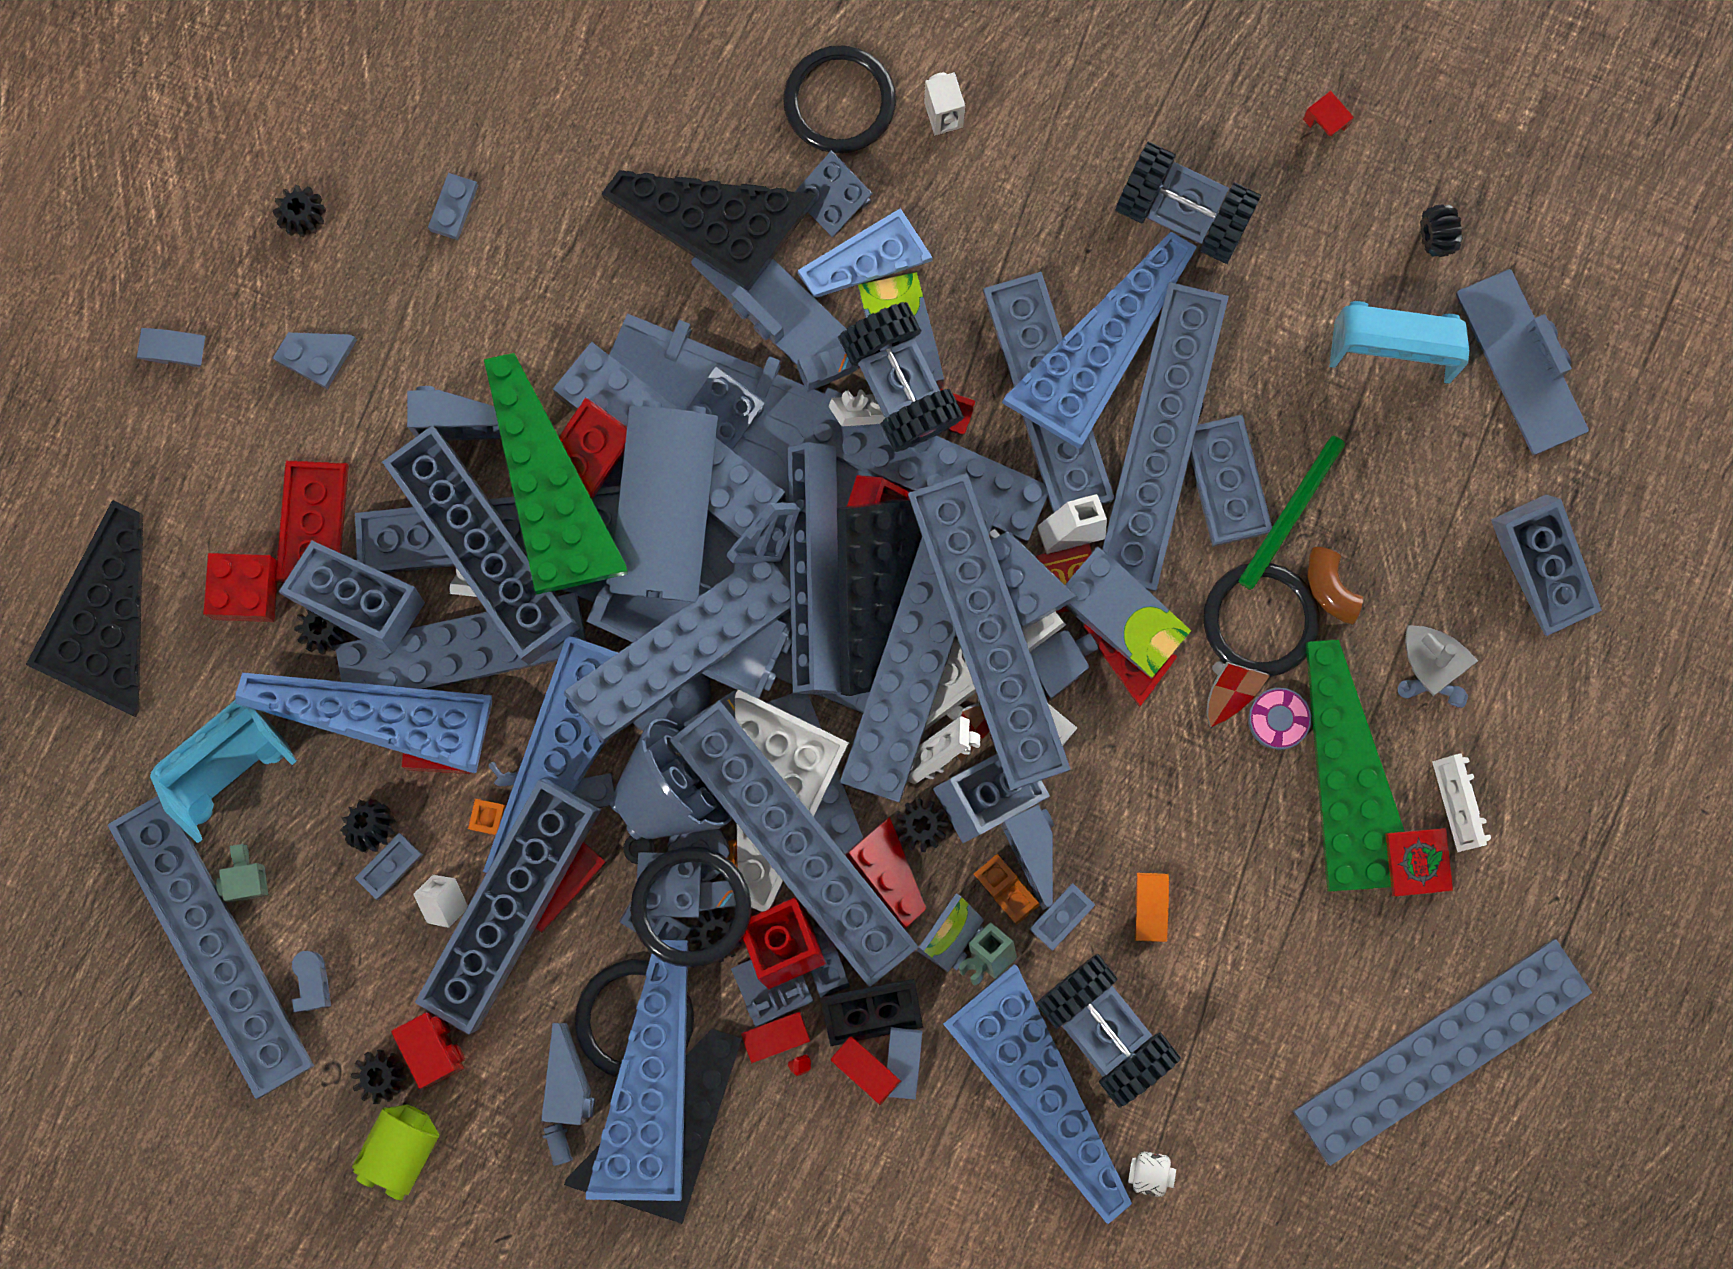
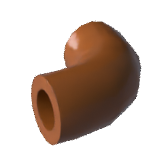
[1307,547,1363,625]

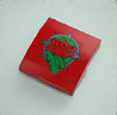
[1385,828,1453,896]

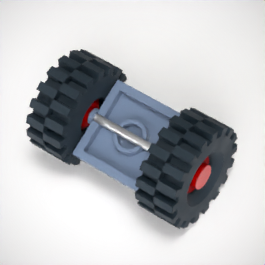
[1115,141,1261,264]
[838,302,964,452]
[1036,954,1181,1108]

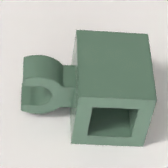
[216,844,269,902]
[959,922,1017,986]

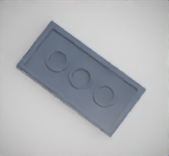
[1189,415,1272,547]

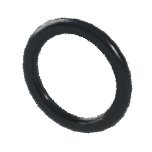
[783,45,896,153]
[1203,563,1320,677]
[630,846,751,968]
[575,959,694,1078]

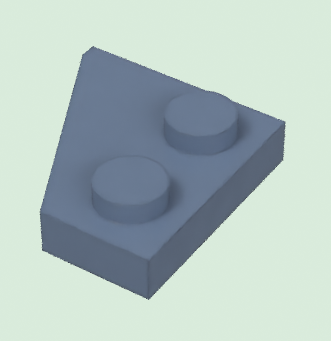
[273,332,357,390]
[727,503,800,563]

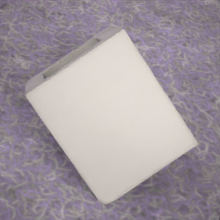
[413,875,468,928]

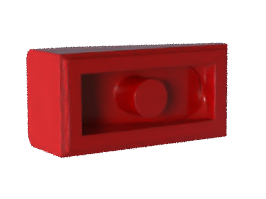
[741,1012,811,1064]
[831,1037,901,1105]

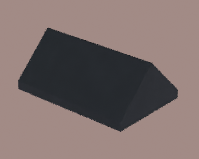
[820,979,923,1047]

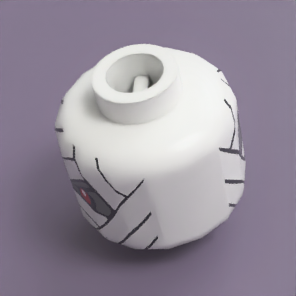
[1128,1151,1176,1197]

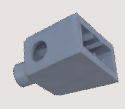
[1030,630,1098,702]

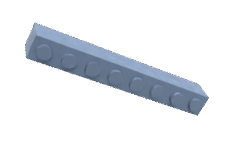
[788,442,841,695]

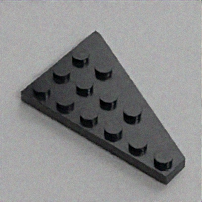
[601,170,817,292]
[837,498,922,696]
[26,500,143,717]
[564,1029,742,1224]

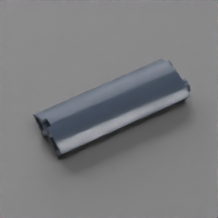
[609,400,718,602]
[587,578,792,699]

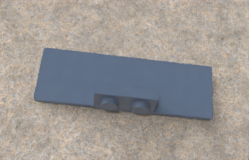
[691,258,847,365]
[1456,269,1589,455]

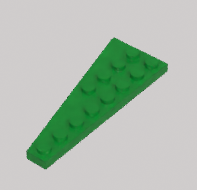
[484,353,628,595]
[1306,640,1405,892]

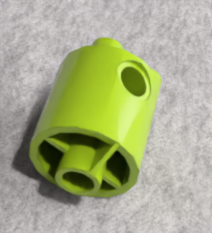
[352,1104,440,1201]

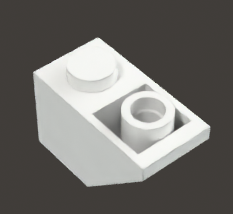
[1038,494,1107,554]

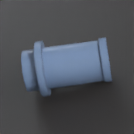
[542,1123,573,1166]

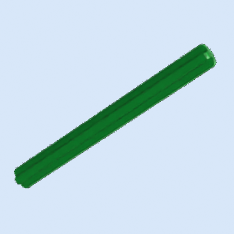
[1239,435,1345,590]

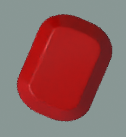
[788,1054,811,1076]

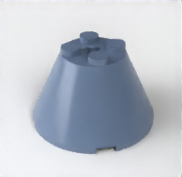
[609,718,732,840]

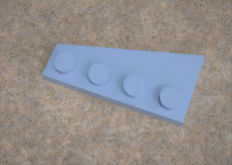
[798,208,933,298]

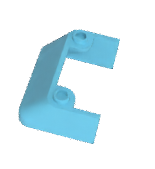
[1329,301,1470,384]
[150,700,297,843]

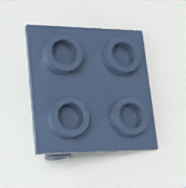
[795,151,873,237]
[686,366,765,450]
[637,852,701,918]
[731,960,814,1027]

